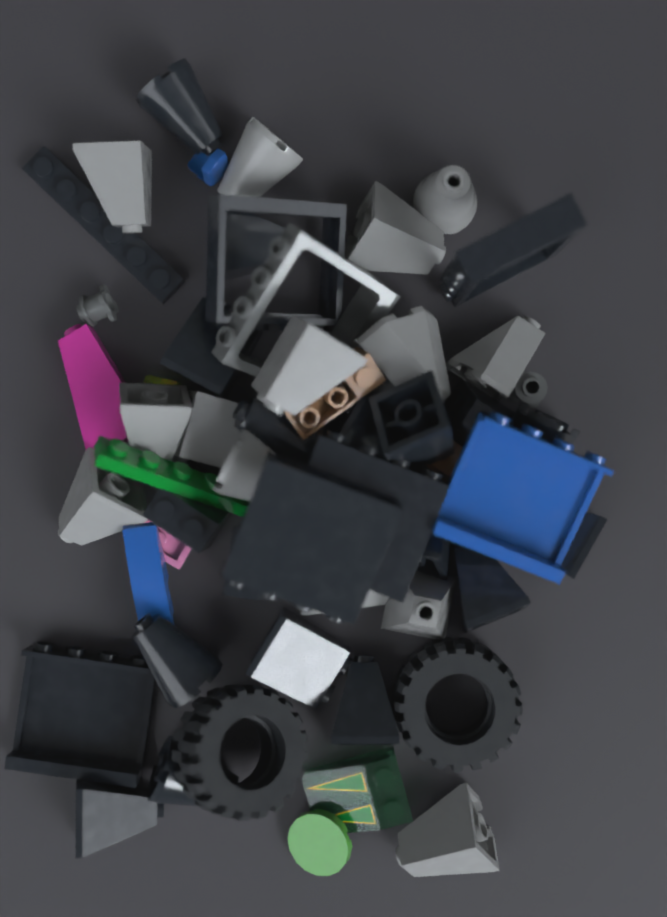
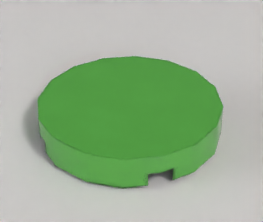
[287,809,352,876]

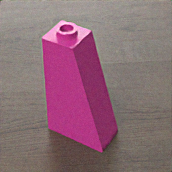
[58,324,129,450]

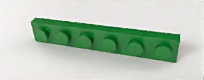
[94,436,250,517]

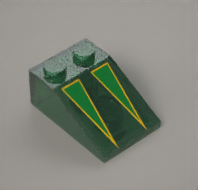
[302,746,413,833]

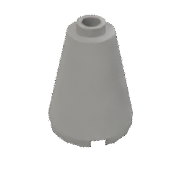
[217,116,303,197]
[413,165,477,234]
[212,429,275,501]

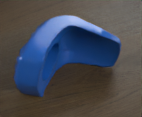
[187,148,229,186]

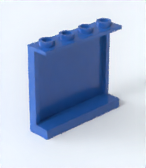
[432,411,614,584]

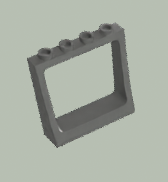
[212,223,400,376]

